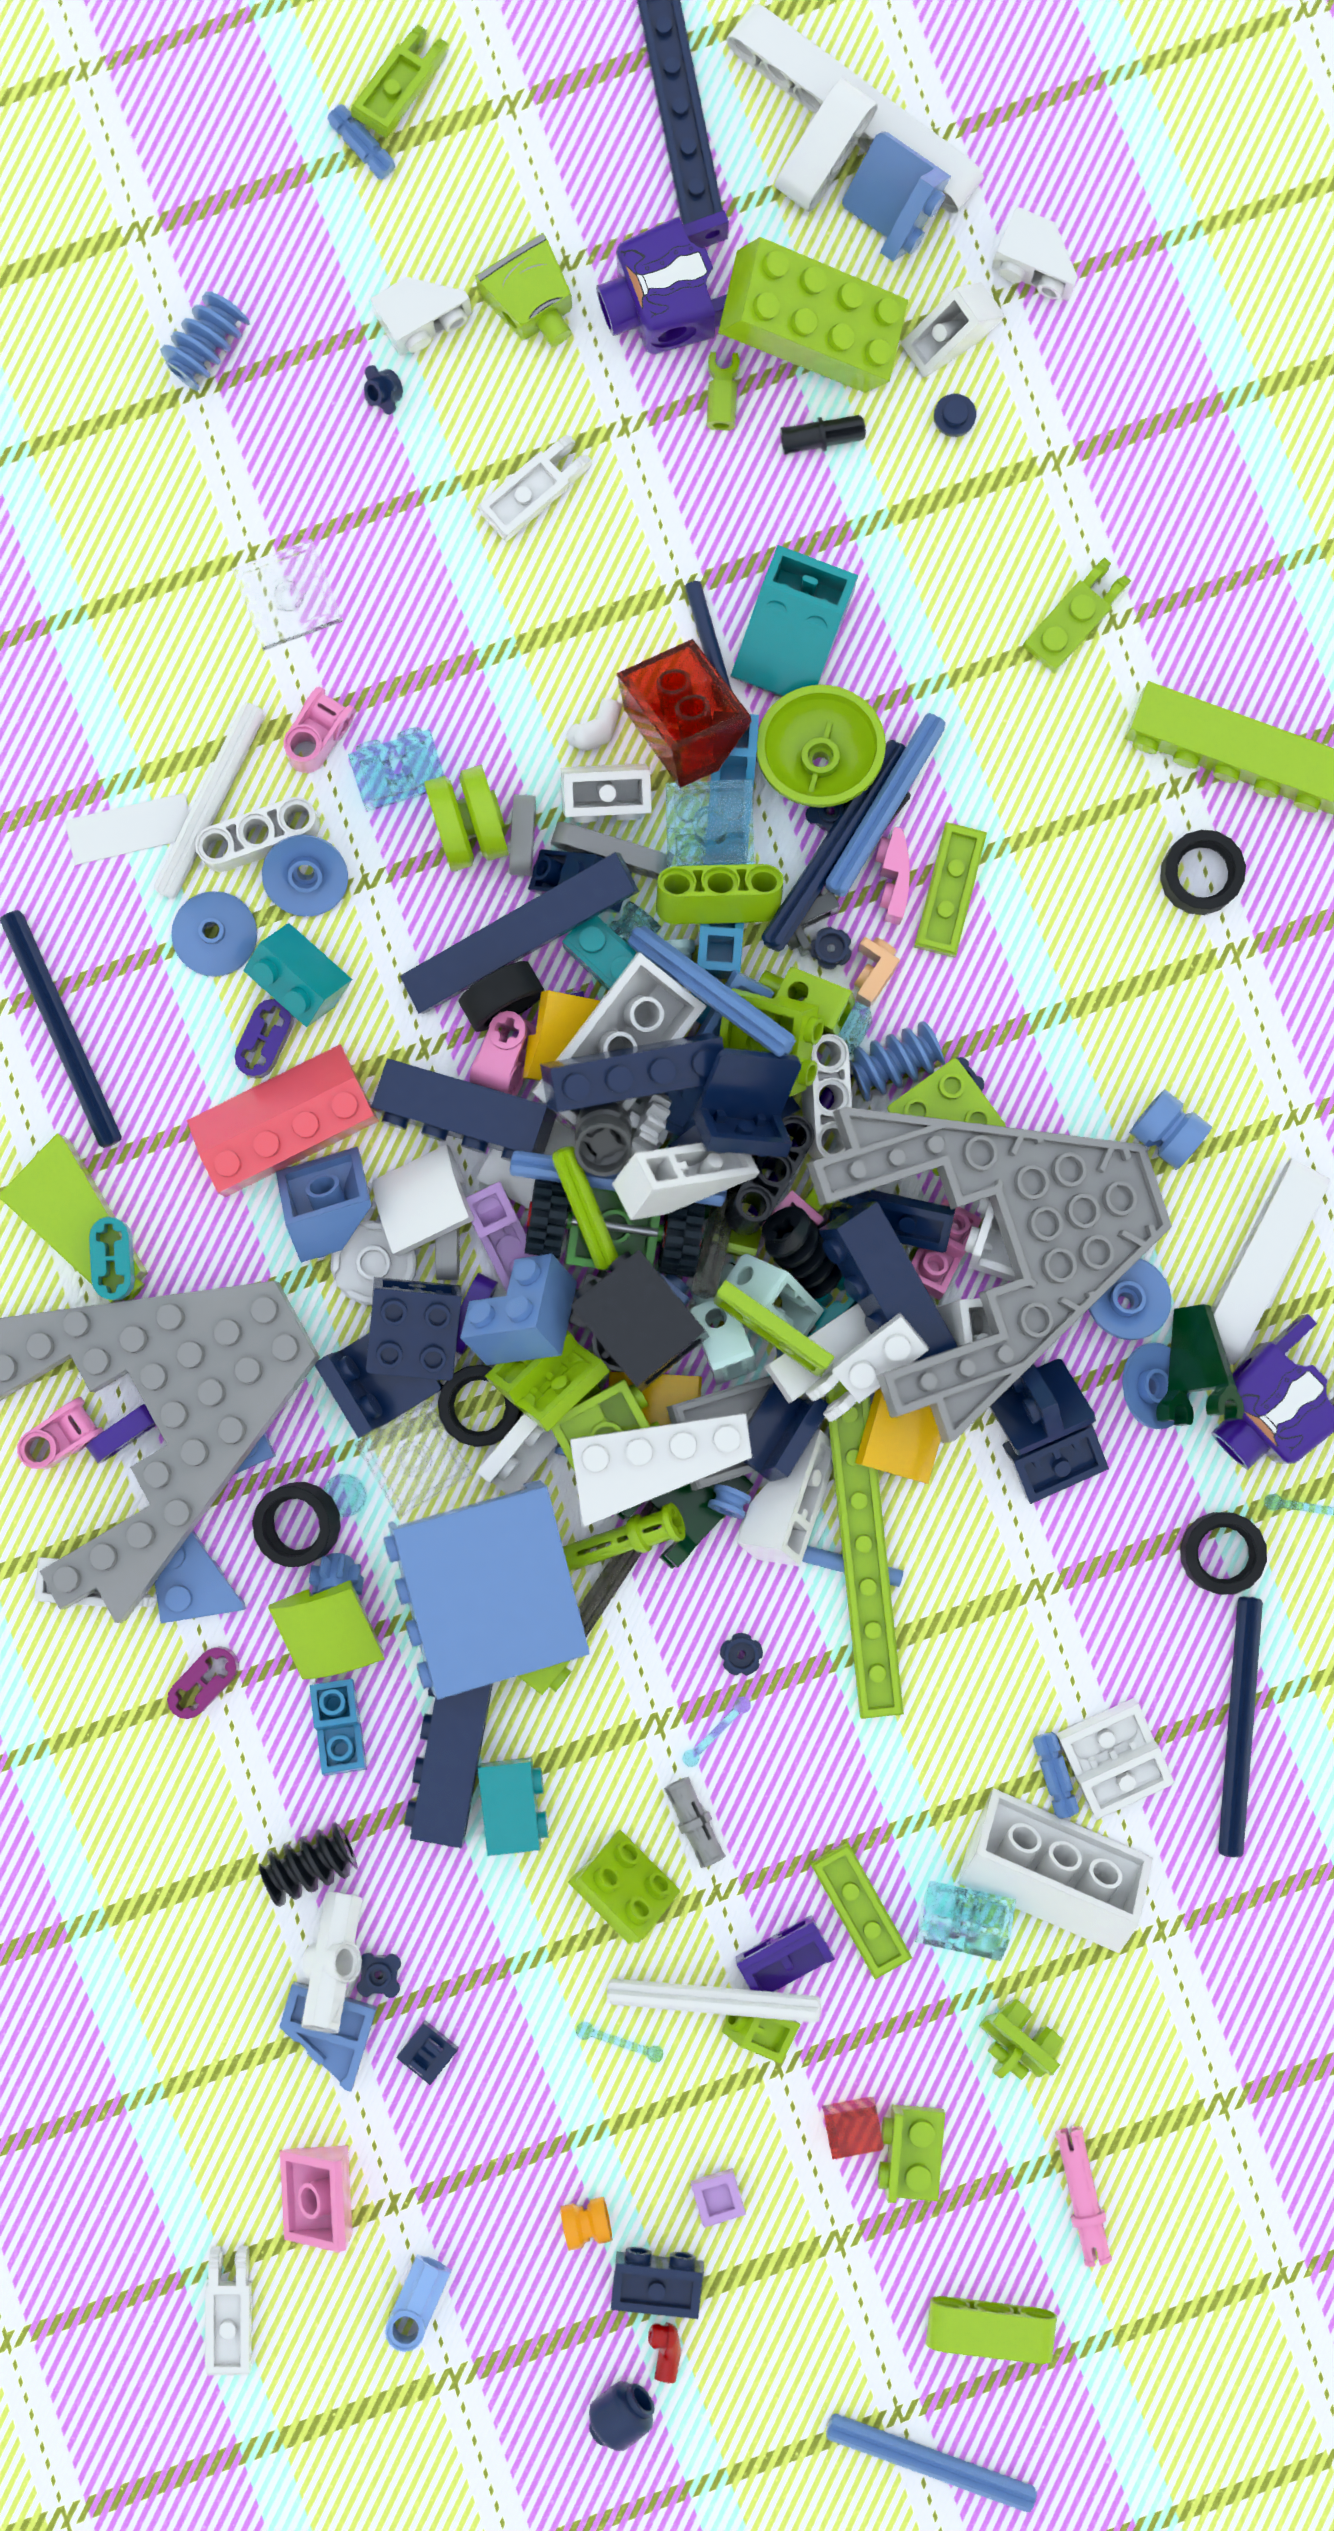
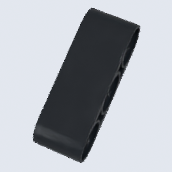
[725,1115,814,1235]

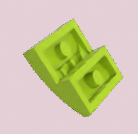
[485,1331,610,1432]
[268,1580,385,1680]

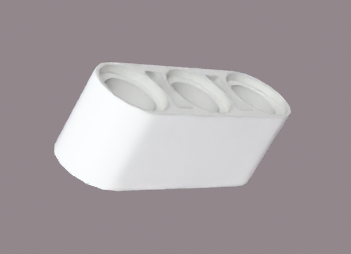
[774,78,878,212]
[195,797,320,872]
[801,1034,852,1160]

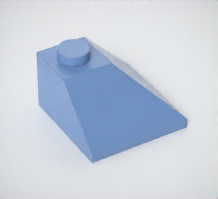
[276,1146,372,1263]

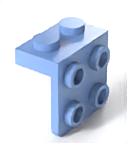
[842,132,951,262]

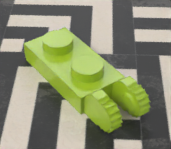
[351,24,449,138]
[1023,557,1132,674]

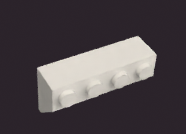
[532,952,707,1128]
[957,1788,1153,1953]

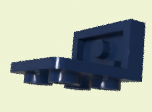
[692,1048,802,1158]

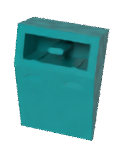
[730,545,858,697]

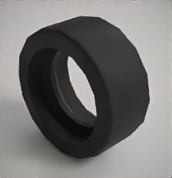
[1160,829,1246,915]
[458,961,544,1032]
[438,1365,521,1447]
[252,1482,341,1568]
[1180,1512,1267,1595]

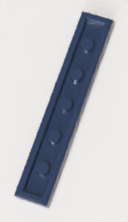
[636,0,723,225]
[400,852,640,1014]

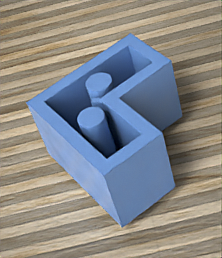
[461,1253,577,1366]

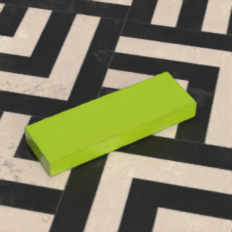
[914,822,987,958]
[713,1280,835,1377]
[810,1841,913,1980]

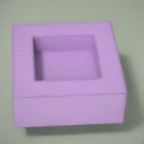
[691,2168,746,2228]

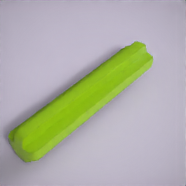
[552,1146,618,1270]

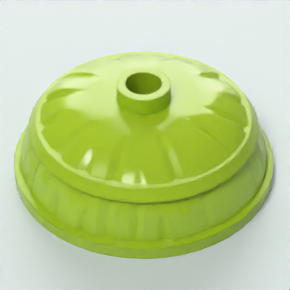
[756,685,886,808]

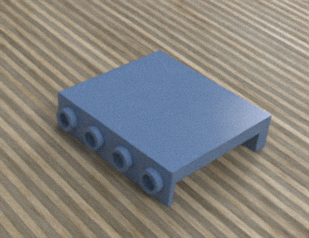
[383,1479,590,1700]

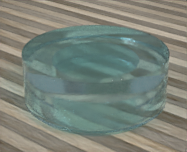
[323,1474,367,1517]

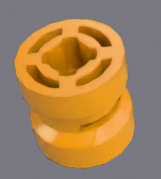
[560,2196,613,2251]

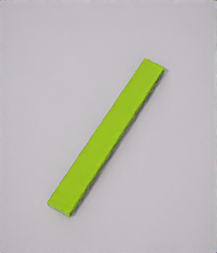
[825,1380,904,1719]

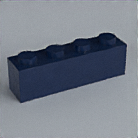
[540,1033,724,1112]
[371,1058,557,1162]
[818,1201,958,1363]
[404,1683,493,1848]

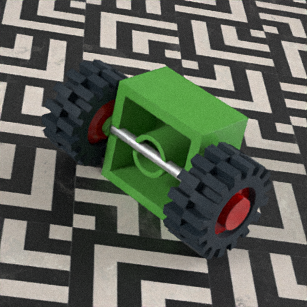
[525,1179,705,1278]

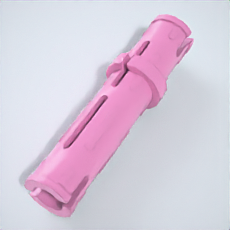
[1055,2126,1112,2267]

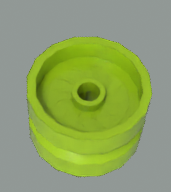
[424,764,509,872]

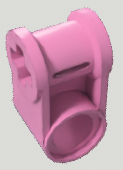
[284,686,356,773]
[470,1011,536,1096]
[17,1397,104,1469]

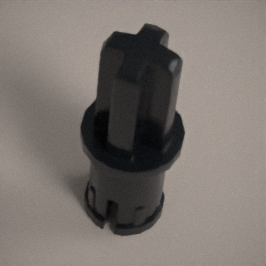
[780,415,866,455]

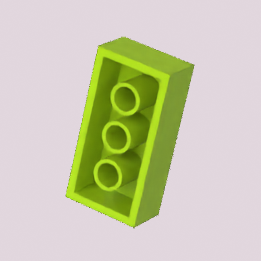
[718,237,908,393]

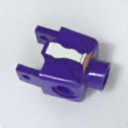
[596,210,729,354]
[1211,1314,1334,1470]

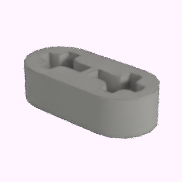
[509,794,536,876]
[435,1227,460,1280]

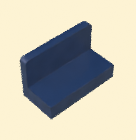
[743,1383,829,1482]

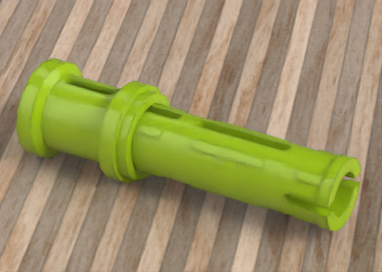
[563,1503,686,1572]

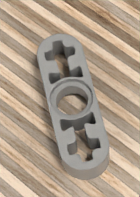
[551,822,675,880]

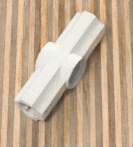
[301,1892,362,2033]

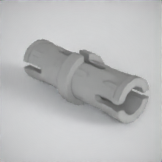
[664,1776,726,1868]

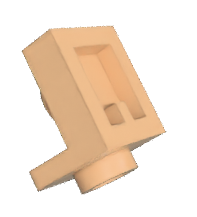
[854,937,900,1009]

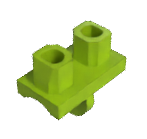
[979,1999,1064,2080]

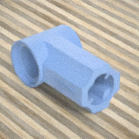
[385,2254,451,2352]

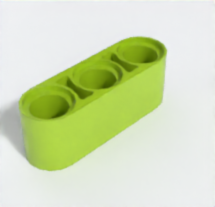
[656,864,784,924]
[925,2296,1057,2364]

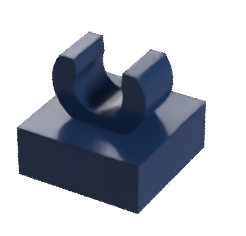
[396,2020,459,2085]

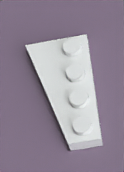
[570,1413,752,1527]

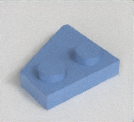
[155,1530,246,1624]
[279,1981,377,2092]

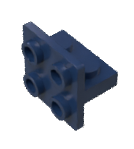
[989,1359,1096,1455]

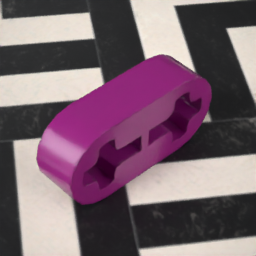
[167,1646,239,1719]

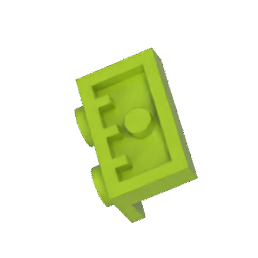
[878,2104,945,2203]

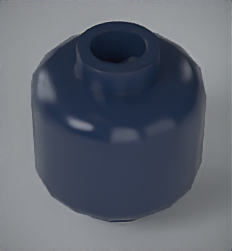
[589,2381,655,2451]

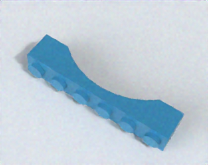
[697,712,759,979]

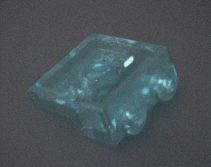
[666,779,756,867]

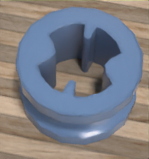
[708,1484,752,1519]

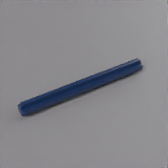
[762,740,906,952]
[0,910,122,1148]
[1218,1596,1263,1858]

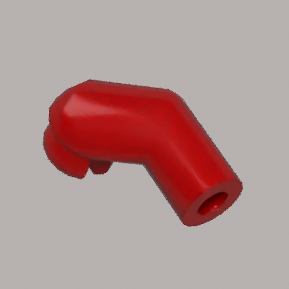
[648,2322,681,2383]

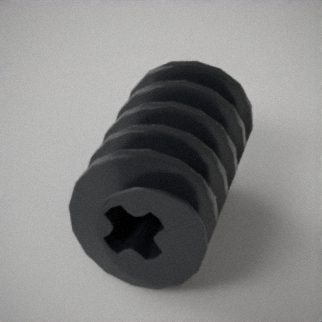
[762,1206,843,1299]
[258,1822,358,1907]

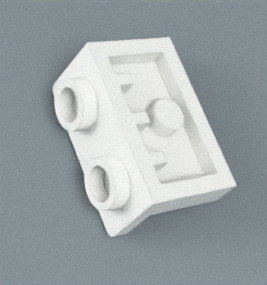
[476,1414,558,1494]

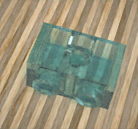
[348,727,444,812]
[915,1880,1016,1961]

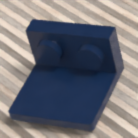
[366,1277,462,1381]
[315,1333,443,1439]

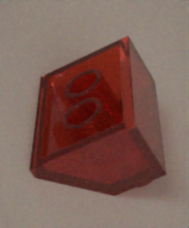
[616,639,752,788]

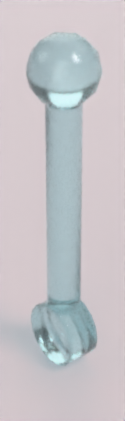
[1264,1493,1334,1516]
[682,1696,751,1767]
[576,2021,664,2063]

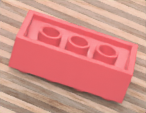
[187,1044,379,1197]

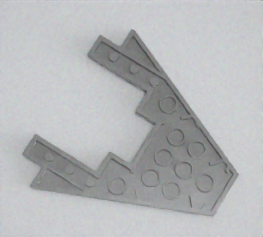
[807,1107,1172,1443]
[0,1281,320,1623]

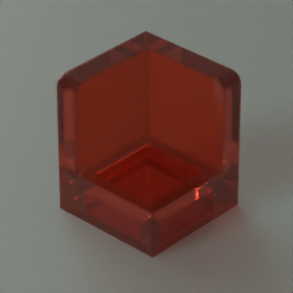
[822,2097,884,2160]

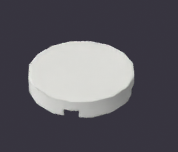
[331,1220,417,1306]

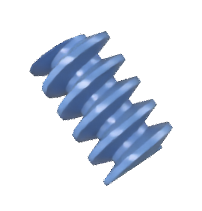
[160,291,251,391]
[849,1021,945,1102]

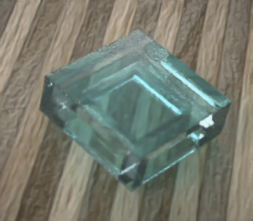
[838,1001,872,1057]

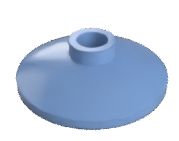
[262,835,348,917]
[171,891,257,977]
[1088,1258,1172,1340]
[1122,1343,1190,1429]

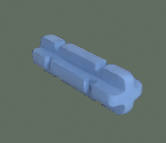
[327,104,396,179]
[1033,1732,1079,1819]

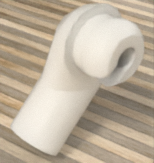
[566,698,622,751]

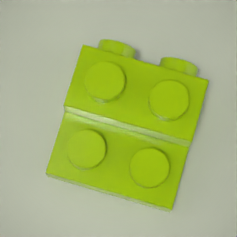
[719,988,824,1097]
[551,1378,659,1472]

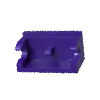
[735,1915,835,1992]

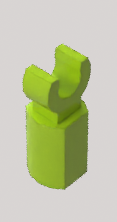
[706,352,740,431]

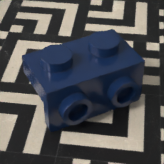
[610,2247,704,2319]

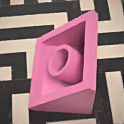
[280,2145,353,2253]

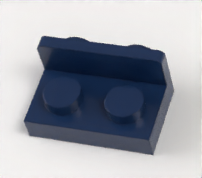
[1002,1424,1109,1504]

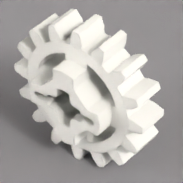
[627,1093,672,1156]

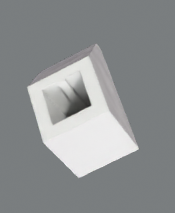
[992,206,1078,301]
[370,277,472,356]

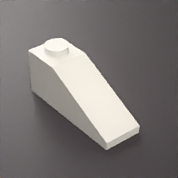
[612,1143,760,1220]
[737,1429,833,1566]

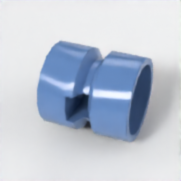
[1129,1089,1212,1170]

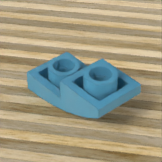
[309,1679,367,1776]

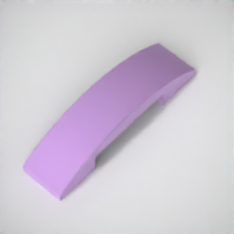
[466,1181,576,1338]

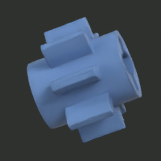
[308,1553,364,1595]

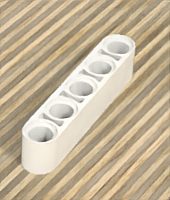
[1211,1158,1330,1365]

